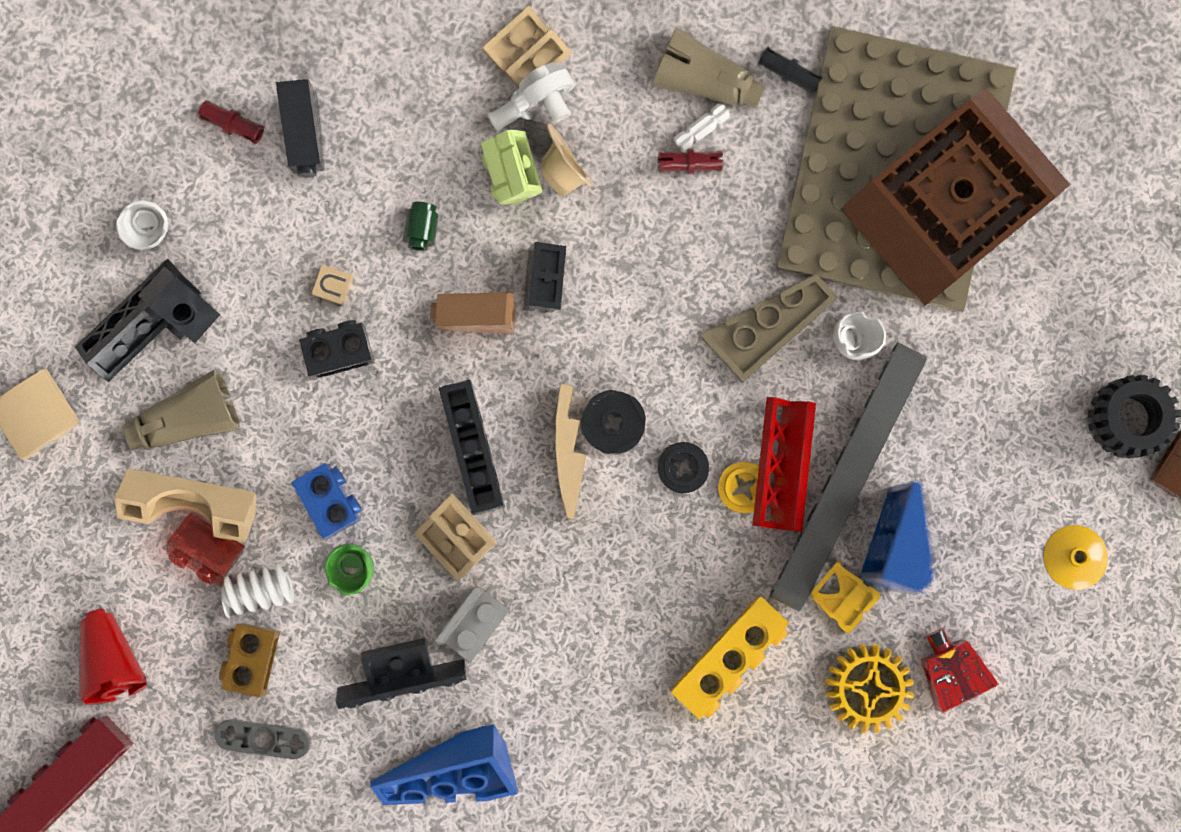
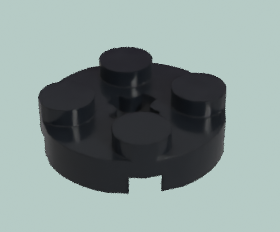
[582,390,646,455]

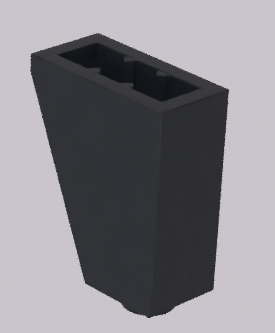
[276,79,325,178]

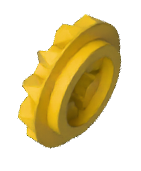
[718,462,759,514]

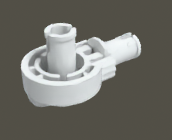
[488,62,575,131]

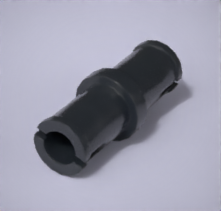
[758,46,823,95]

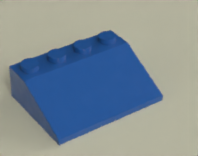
[859,480,934,593]

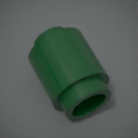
[403,202,439,251]

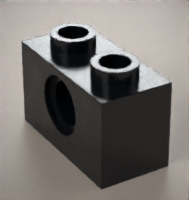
[138,266,221,343]

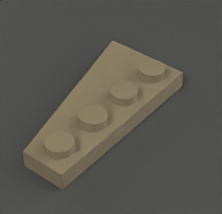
[699,274,838,383]

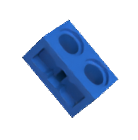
[291,463,362,540]

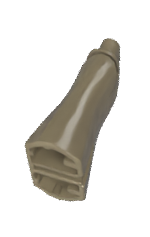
[652,27,766,109]
[122,369,240,450]

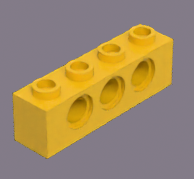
[669,596,790,720]

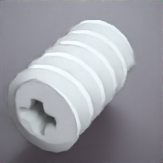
[221,564,294,618]

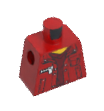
[921,628,999,713]

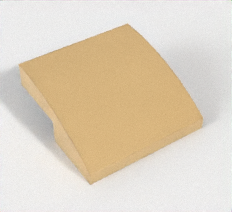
[481,6,572,88]
[0,369,80,460]
[414,494,497,581]

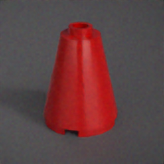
[79,609,147,705]

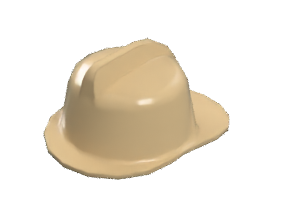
[541,123,594,196]

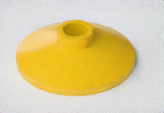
[1043,525,1108,590]

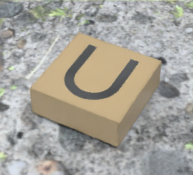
[311,264,354,306]

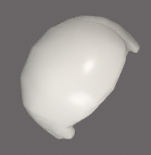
[116,200,169,251]
[833,311,886,361]

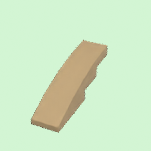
[556,384,586,520]

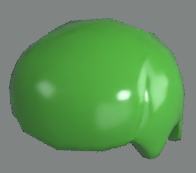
[324,543,374,596]

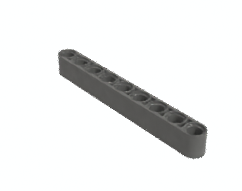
[770,342,927,612]

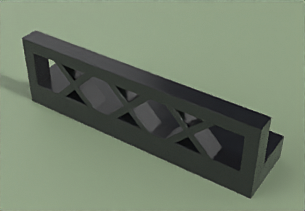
[75,258,201,382]

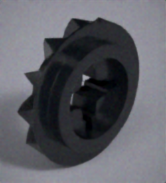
[657,442,709,494]

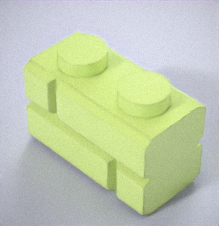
[481,130,543,205]

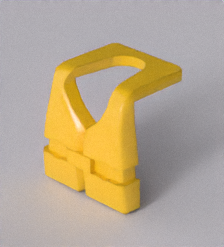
[809,561,881,633]

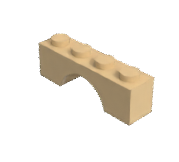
[114,468,256,543]

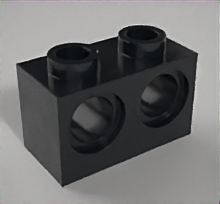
[299,320,375,380]

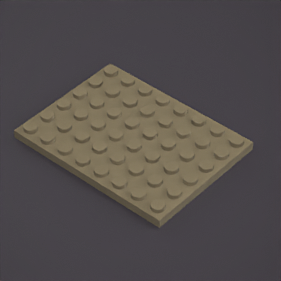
[776,26,1016,312]

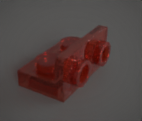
[167,512,245,587]

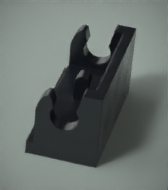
[523,242,567,313]

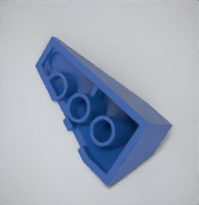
[370,724,518,805]

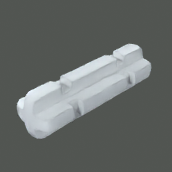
[673,103,730,152]

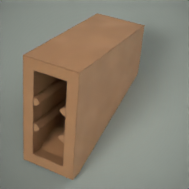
[430,293,516,335]

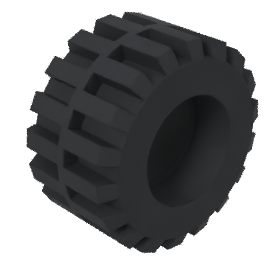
[1088,375,1181,459]

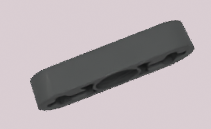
[215,719,312,759]

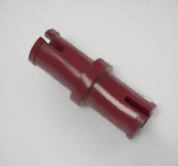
[198,100,264,144]
[657,149,723,174]

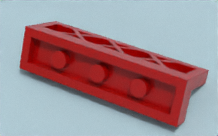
[752,397,816,532]

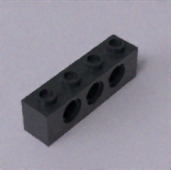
[439,379,505,516]

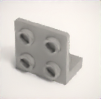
[435,587,510,663]

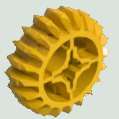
[825,644,914,733]

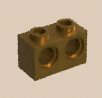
[219,623,280,698]

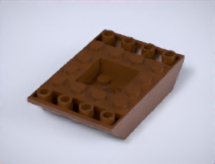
[840,88,1071,307]

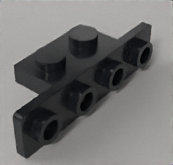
[336,638,467,709]

